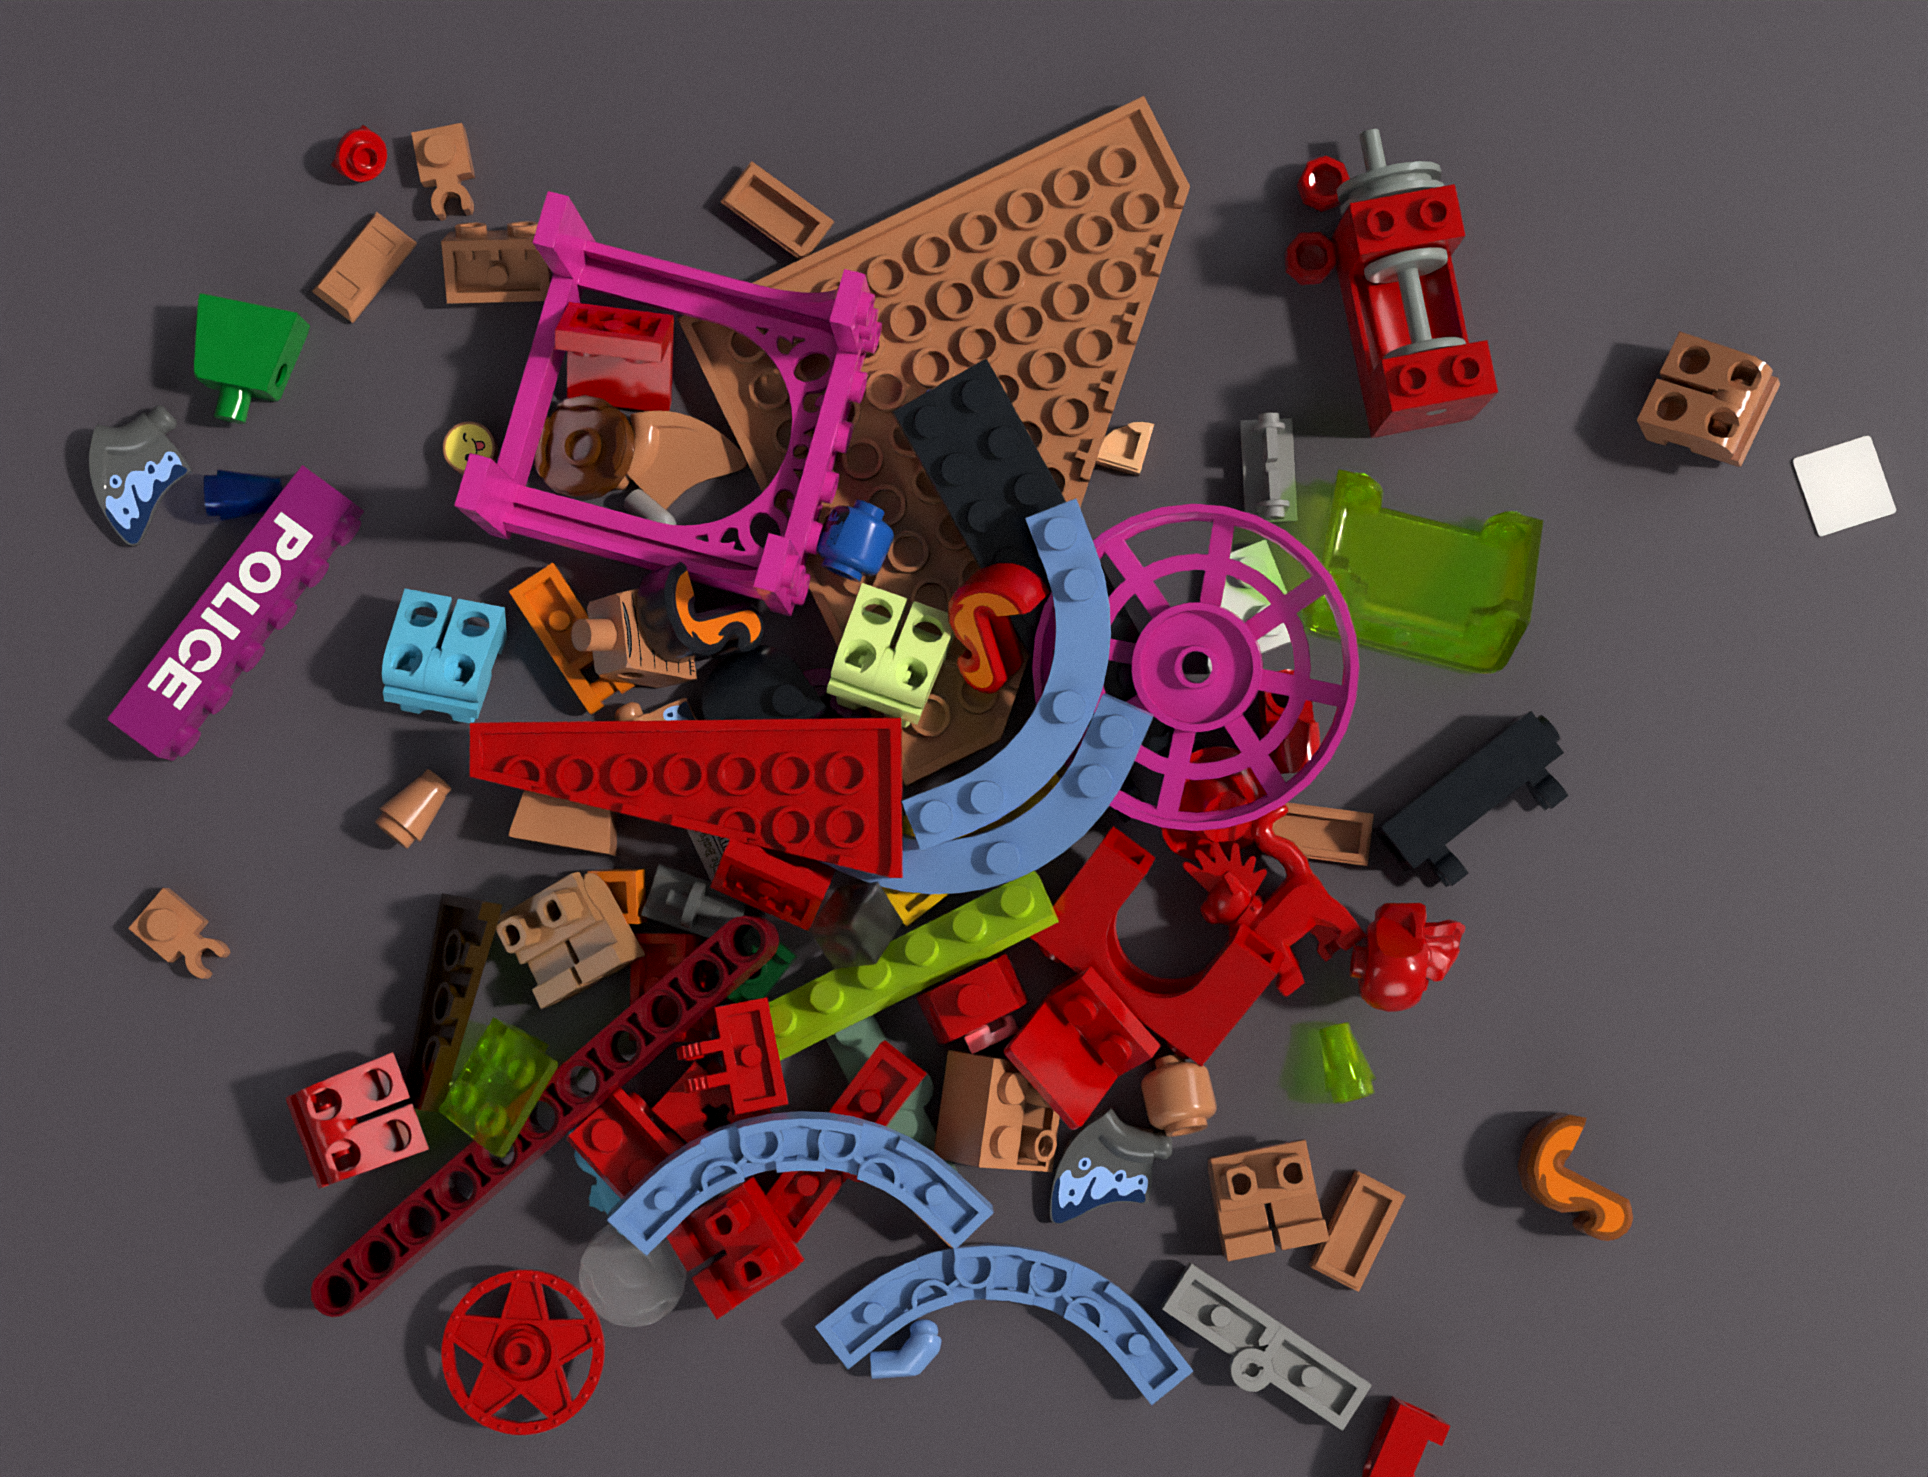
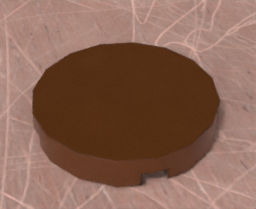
[534,395,635,501]

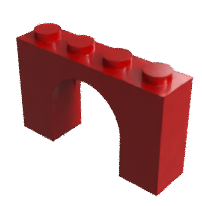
[1030,826,1285,1067]

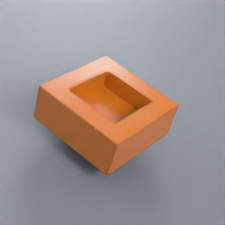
[587,869,647,924]

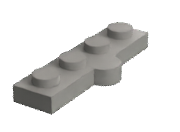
[1160,1262,1372,1431]

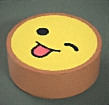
[443,422,498,475]

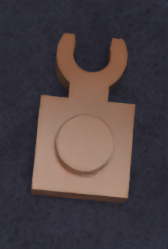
[411,123,475,221]
[128,888,231,979]

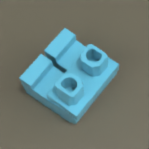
[382,588,507,724]

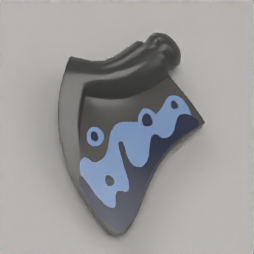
[89,405,193,546]
[1049,1107,1172,1224]

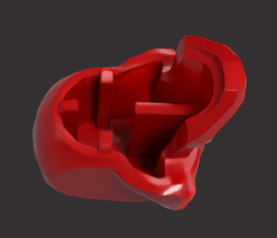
[1349,903,1465,1012]

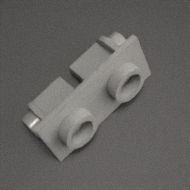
[1240,413,1298,523]

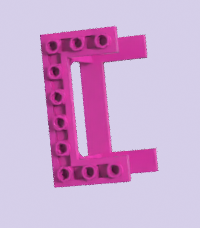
[454,191,882,616]

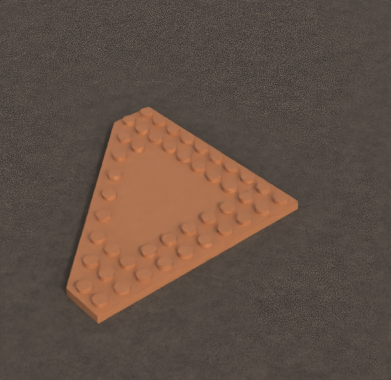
[677,96,1190,787]

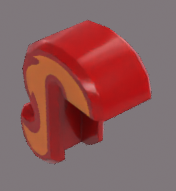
[948,563,1050,694]

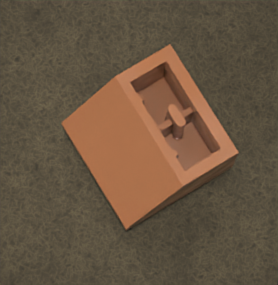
[934,1050,1060,1172]

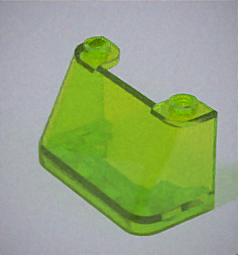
[1302,469,1543,674]

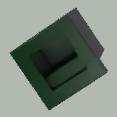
[714,926,799,1003]

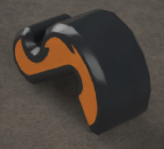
[637,562,764,663]

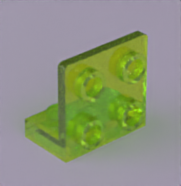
[438,1017,558,1158]

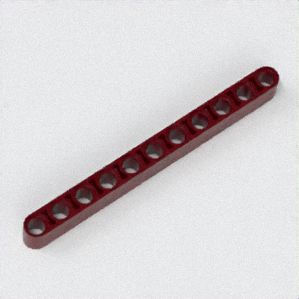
[310,916,779,1317]

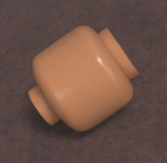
[1141,1054,1217,1137]

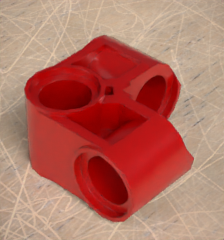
[1258,669,1323,774]

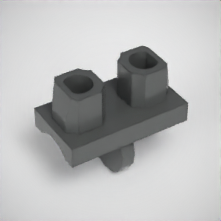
[641,865,748,938]

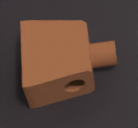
[508,790,617,856]

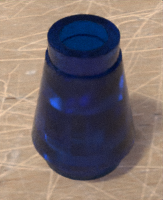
[204,469,283,521]

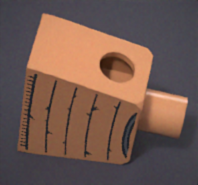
[571,589,697,688]

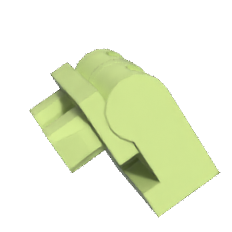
[826,583,954,728]

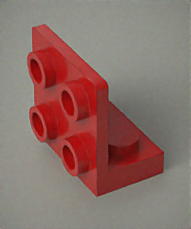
[555,302,674,411]
[710,838,836,931]
[1004,966,1161,1130]

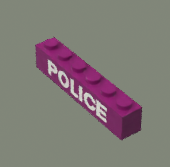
[107,465,364,761]

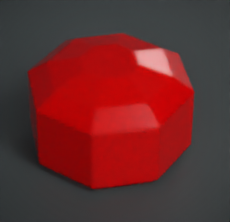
[1297,155,1350,212]
[1284,232,1336,285]

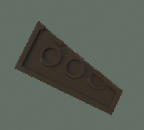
[401,893,503,1113]

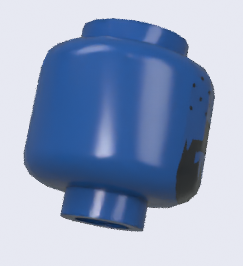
[817,499,894,583]

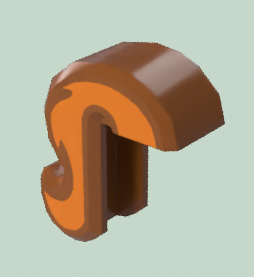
[1517,1112,1633,1241]

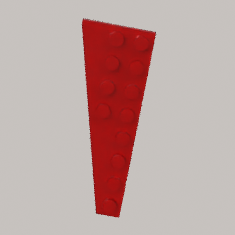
[470,718,903,878]

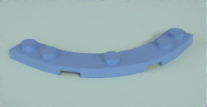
[902,498,1111,851]
[816,693,1154,894]
[607,1111,994,1256]
[815,1243,1193,1405]

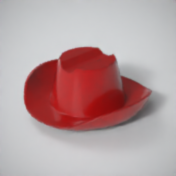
[1160,746,1267,860]

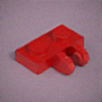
[676,997,789,1116]

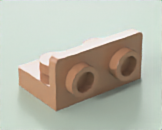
[441,221,552,304]

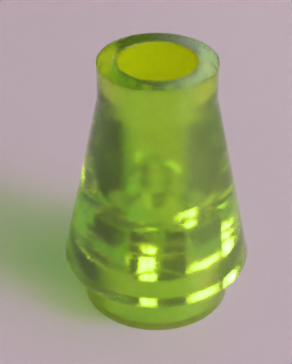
[1319,1022,1377,1105]

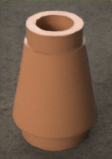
[374,769,451,849]

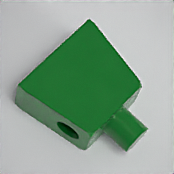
[194,293,310,424]

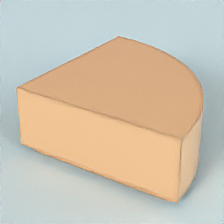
[1095,422,1154,477]

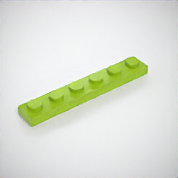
[769,871,1059,1061]

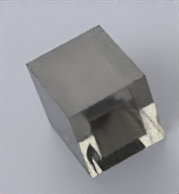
[809,881,903,969]

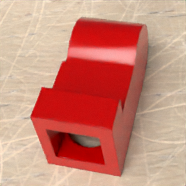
[1362,1396,1451,1477]

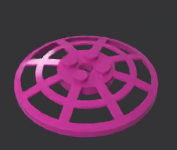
[1032,504,1360,831]

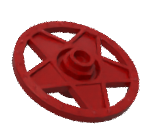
[441,1269,605,1435]

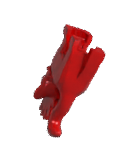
[1182,805,1366,997]

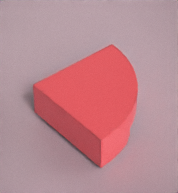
[964,1014,1019,1054]

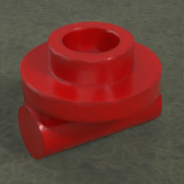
[330,125,387,182]

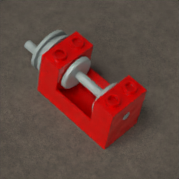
[1331,129,1498,438]

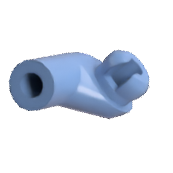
[870,1319,942,1379]

